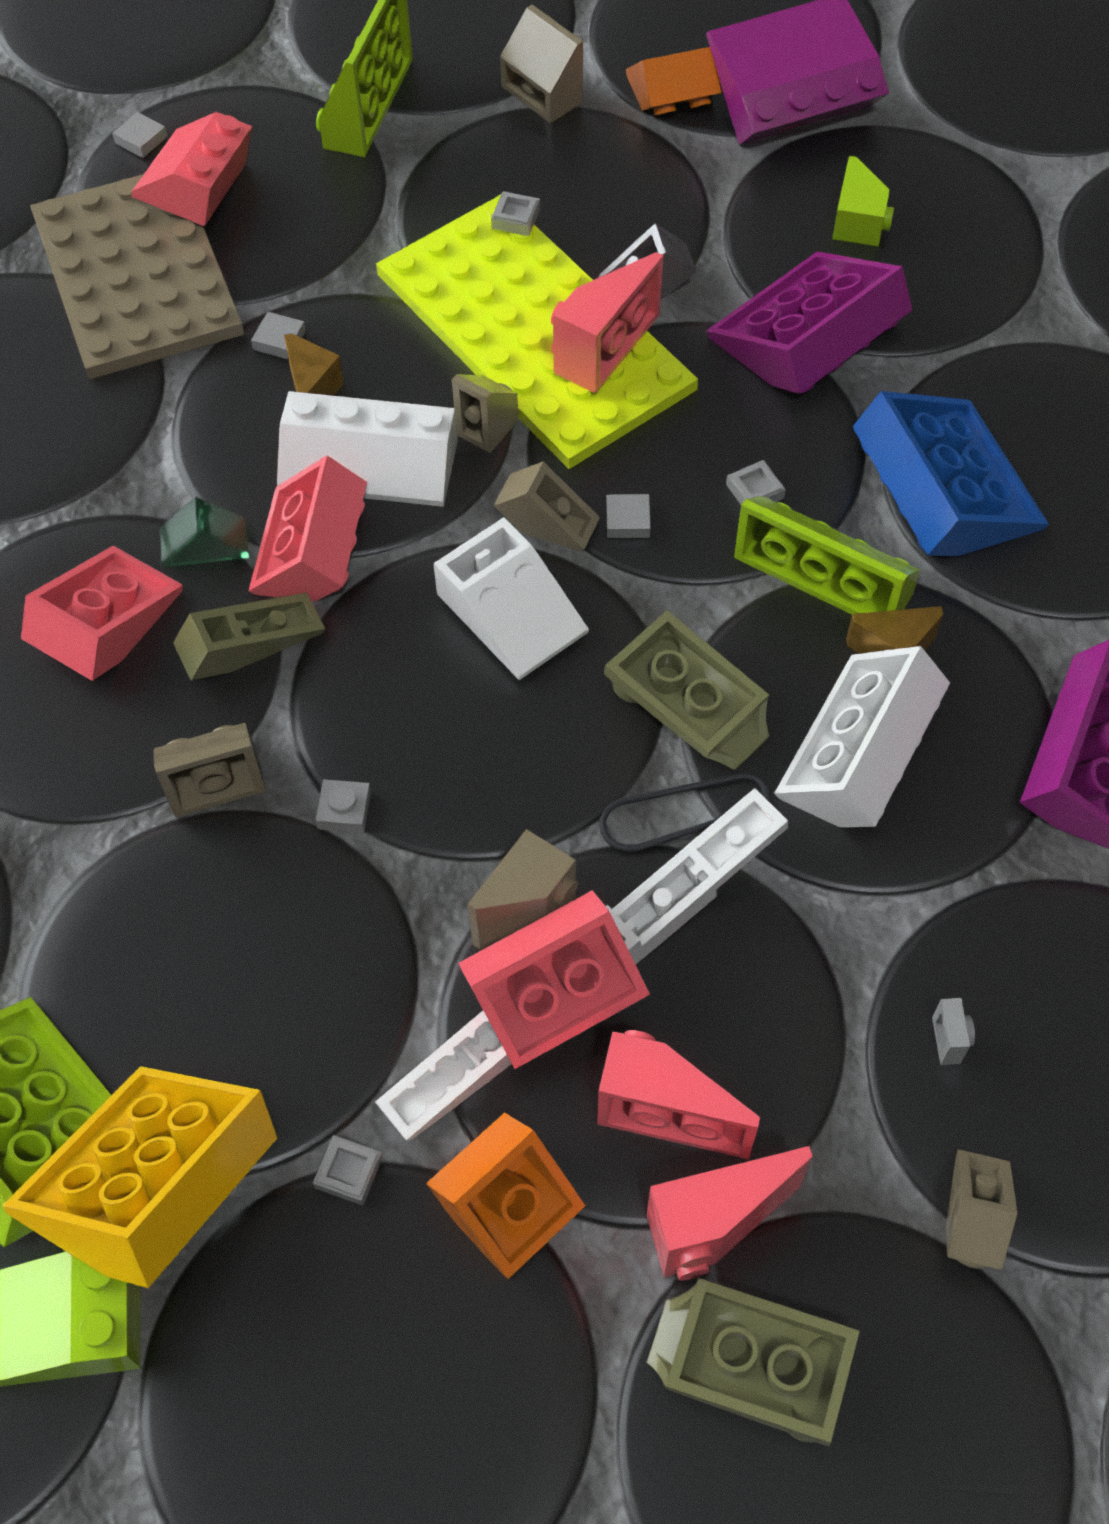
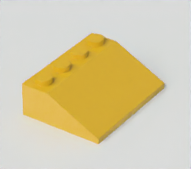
[3,1066,277,1288]

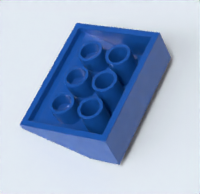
[852,391,1049,556]

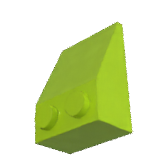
[0,1251,141,1386]

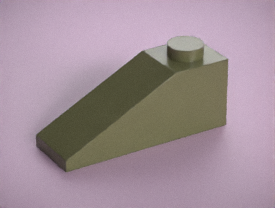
[173,592,325,681]

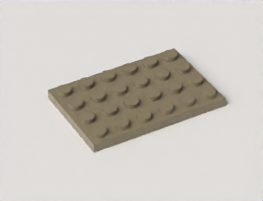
[30,174,244,379]

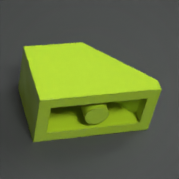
[832,156,894,246]

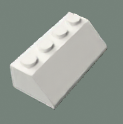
[277,391,458,507]
[774,646,950,827]

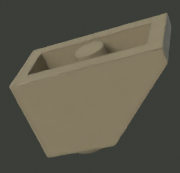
[452,374,519,453]
[494,462,600,551]
[946,1149,1018,1270]

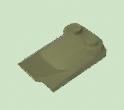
[604,610,769,770]
[647,1278,860,1447]

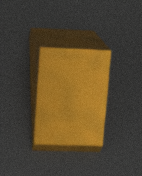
[284,333,344,396]
[846,606,944,654]

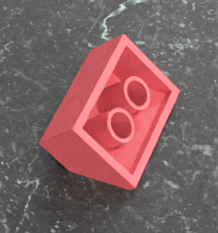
[131,112,252,226]
[249,455,367,602]
[458,890,650,1069]

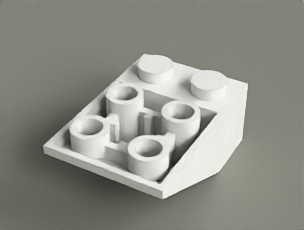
[434,517,589,680]

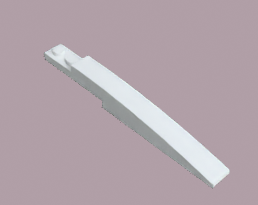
[375,788,788,1142]

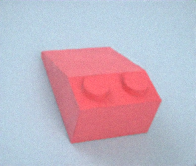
[551,252,663,393]
[21,546,183,681]
[597,1030,760,1159]
[646,1146,813,1281]

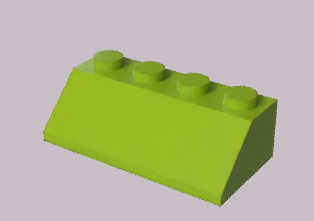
[734,496,920,614]

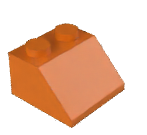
[626,47,722,116]
[426,1113,586,1279]

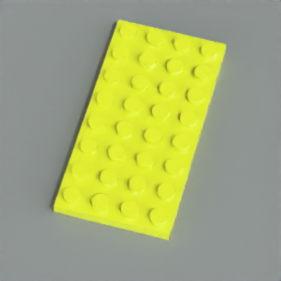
[376,195,698,469]

